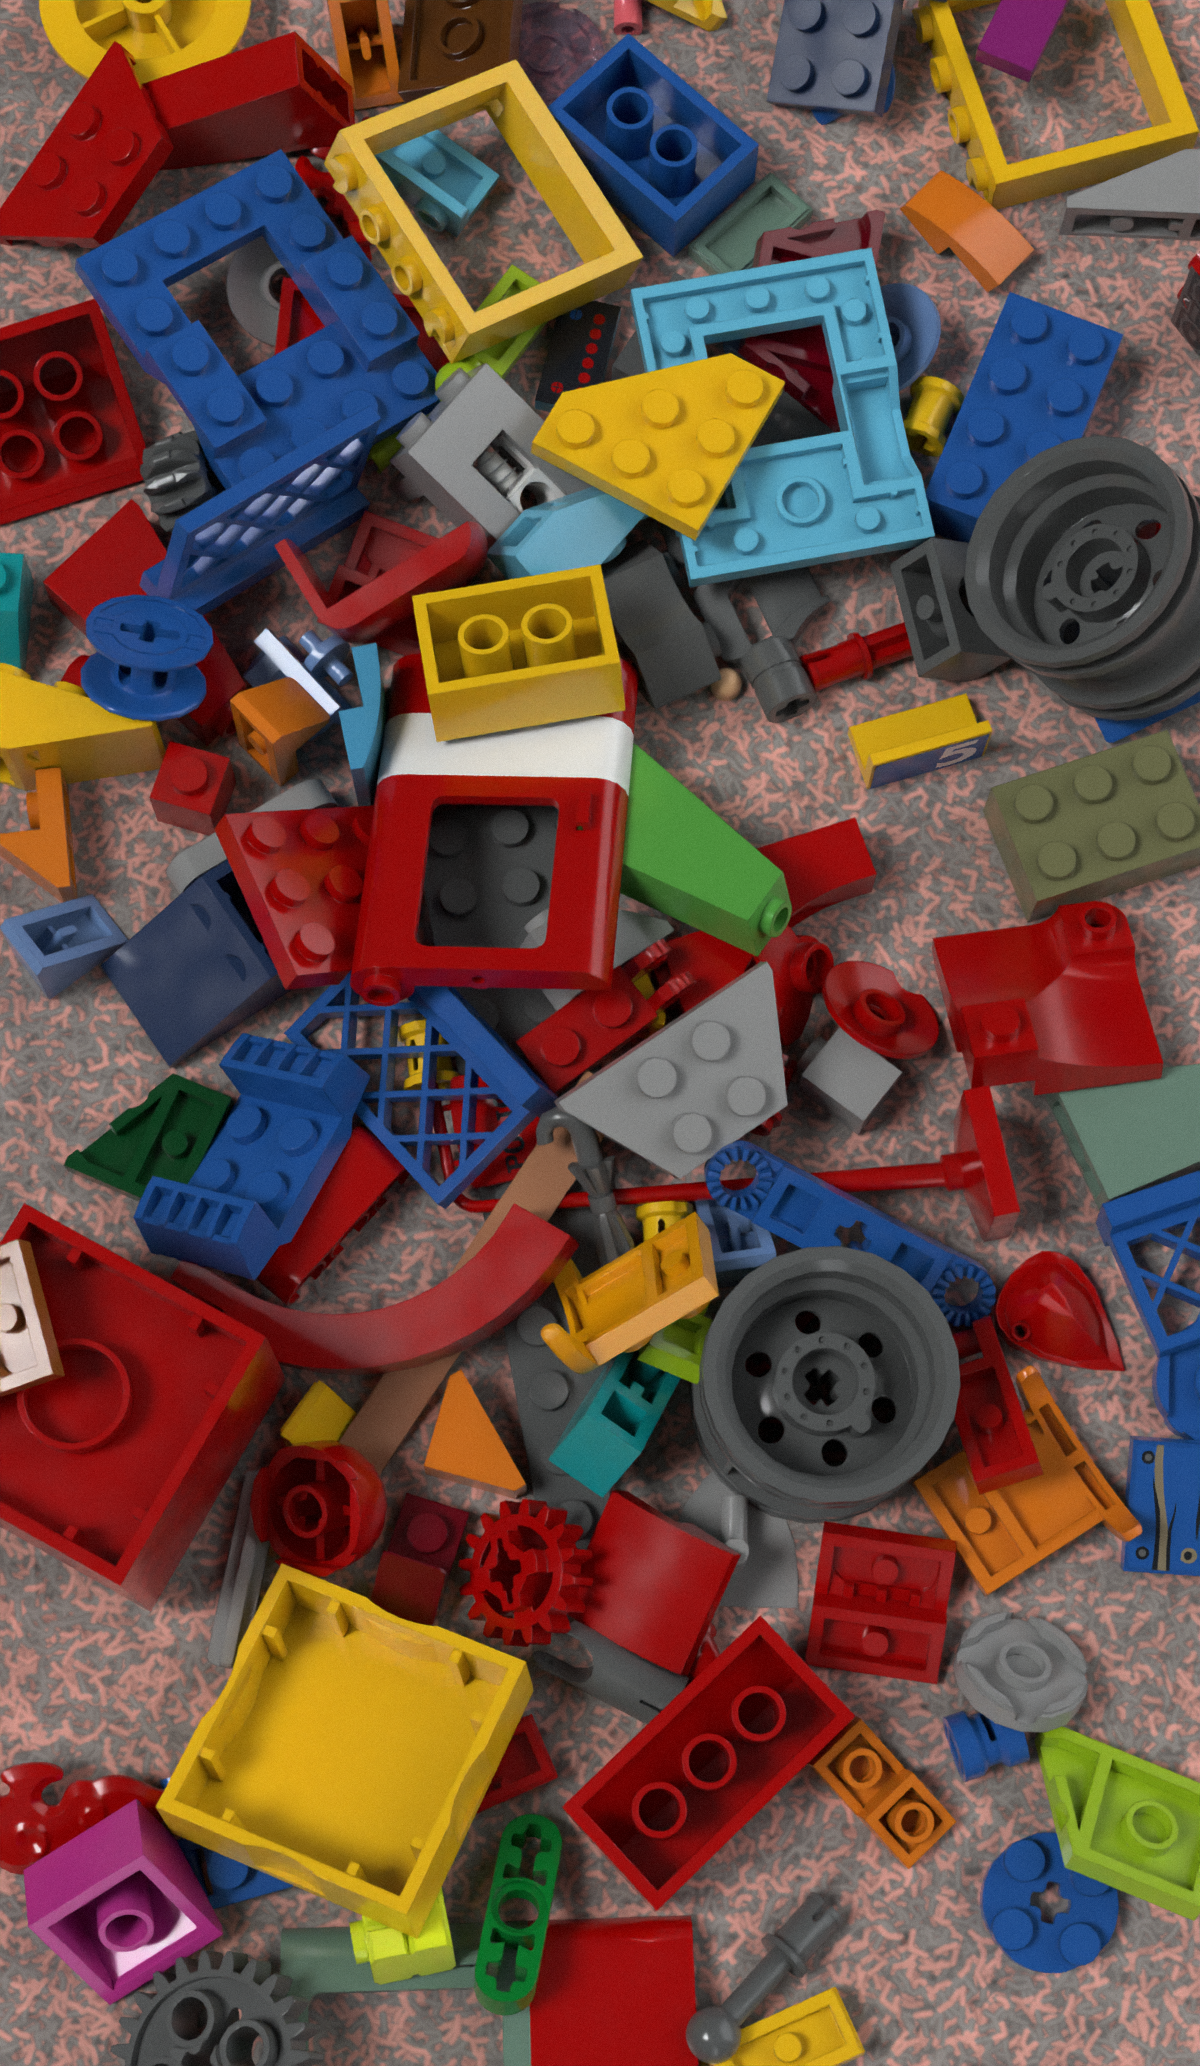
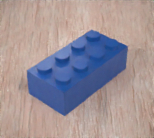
[925,292,1124,543]

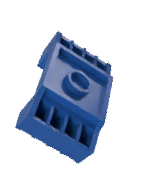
[133,1033,370,1281]

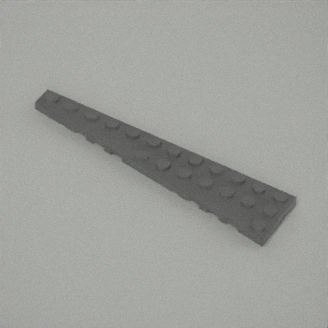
[424,805,610,1550]

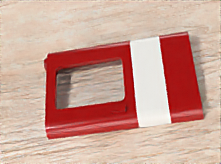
[350,653,639,1007]

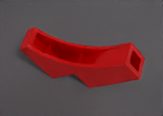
[652,817,877,1016]

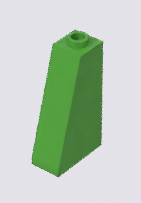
[578,744,792,957]

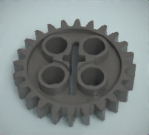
[110,1950,324,2066]

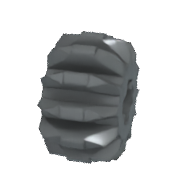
[140,430,225,534]

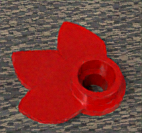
[750,925,834,1046]

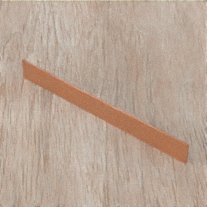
[339,1070,605,1476]

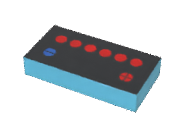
[535,301,621,412]

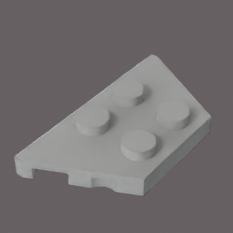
[554,962,788,1179]

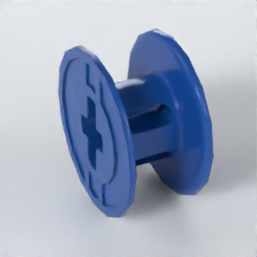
[81,594,213,721]

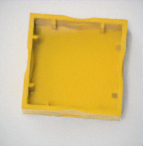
[156,1563,534,1939]

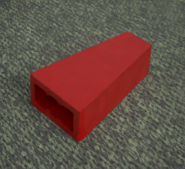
[141,31,355,171]
[43,499,247,746]

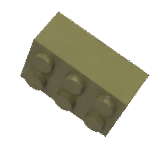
[983,730,1200,923]

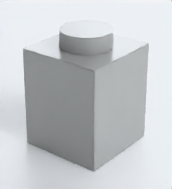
[797,1027,902,1135]

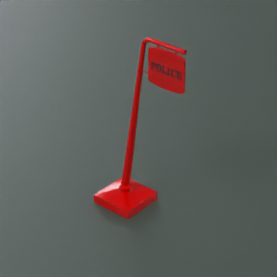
[433,1061,1021,1242]

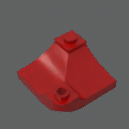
[932,901,1164,1096]

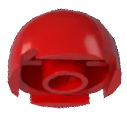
[250,1440,387,1577]

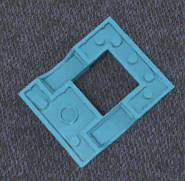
[630,248,935,587]

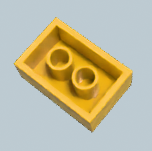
[412,564,626,742]

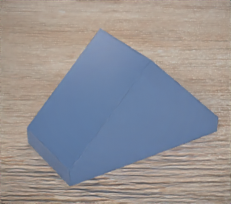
[0,894,128,1000]
[693,1200,777,1289]

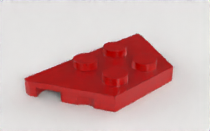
[0,41,174,248]

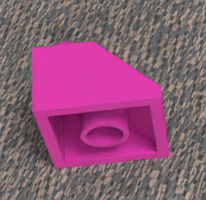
[23,1799,223,2005]

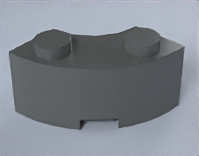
[601,540,722,710]

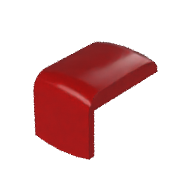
[274,521,488,644]

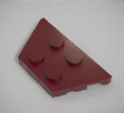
[738,210,885,433]

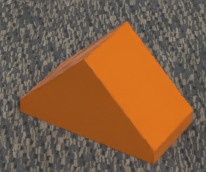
[327,0,404,111]
[424,1369,527,1499]

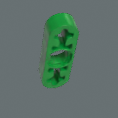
[474,1814,562,2016]

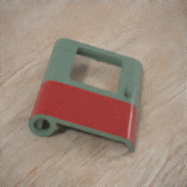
[280,1915,699,2066]

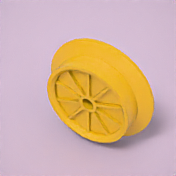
[39,0,252,84]

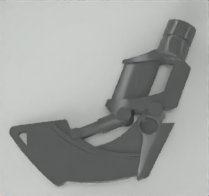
[658,390,835,723]

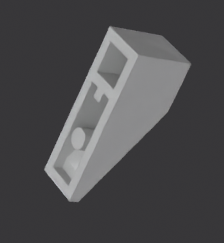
[1059,148,1200,241]

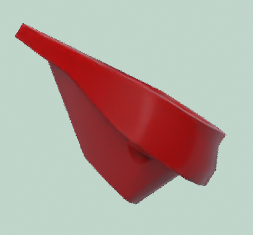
[993,1251,1125,1371]

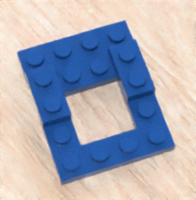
[75,149,441,490]

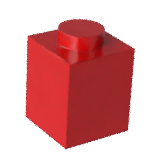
[149,741,236,836]

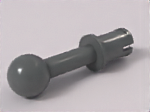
[686,1892,844,2064]

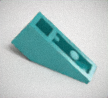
[548,1349,681,1498]

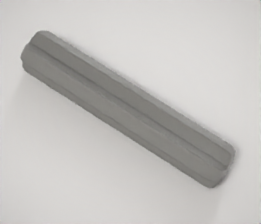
[207,1470,270,1669]

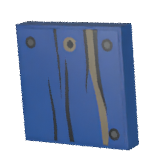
[1121,1436,1200,1576]

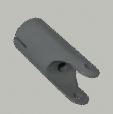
[532,1615,689,1724]

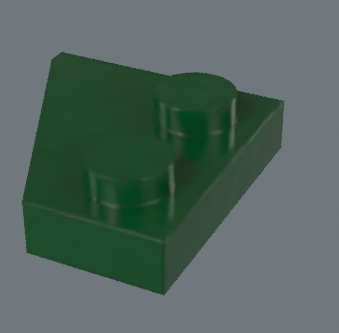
[64,1073,234,1201]

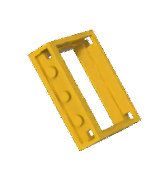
[912,0,1199,210]
[324,59,643,364]

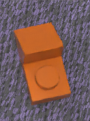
[230,677,330,787]
[0,767,78,903]

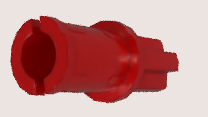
[799,622,913,693]

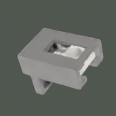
[388,363,593,560]

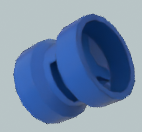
[943,1711,1030,1782]

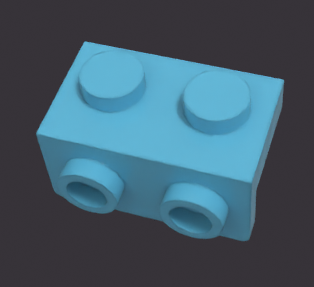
[374,130,500,238]

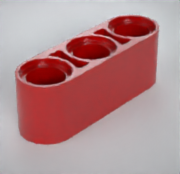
[256,1124,410,1306]

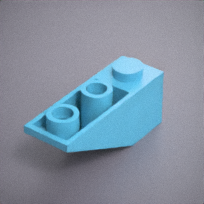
[487,486,650,580]

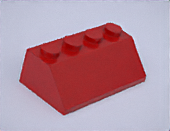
[562,1615,856,1912]

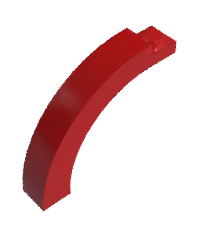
[171,1203,580,1375]

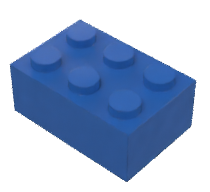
[547,33,759,257]

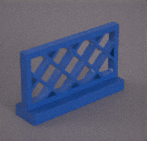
[139,405,382,616]
[284,969,558,1209]
[1096,1170,1200,1358]

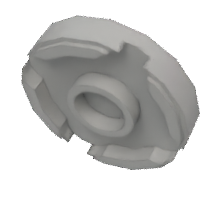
[953,1612,1089,1732]

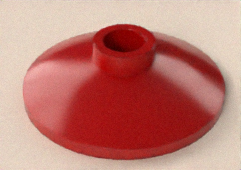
[822,961,939,1059]

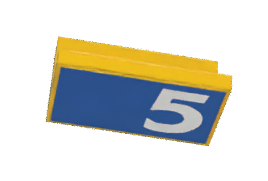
[848,693,993,789]

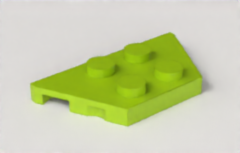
[1034,1726,1200,1921]

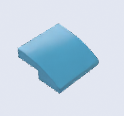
[338,643,388,806]

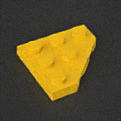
[531,353,785,541]

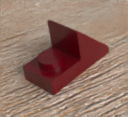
[370,1493,470,1626]

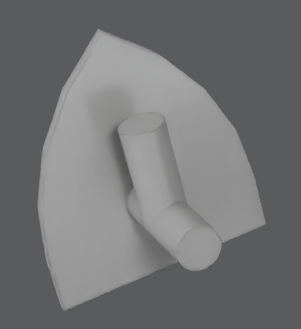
[678,1471,798,1608]

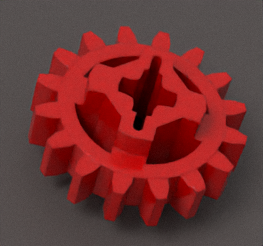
[459,1499,593,1647]

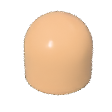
[711,668,742,701]

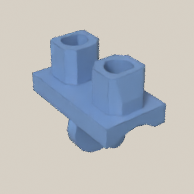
[243,628,353,742]

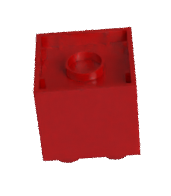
[0,1203,286,1612]

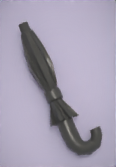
[536,1107,635,1267]

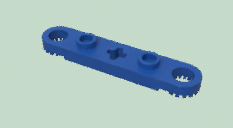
[704,1140,996,1327]

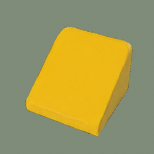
[280,1380,357,1446]

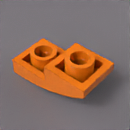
[900,170,1035,293]
[808,1716,957,1869]

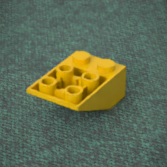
[0,663,166,791]

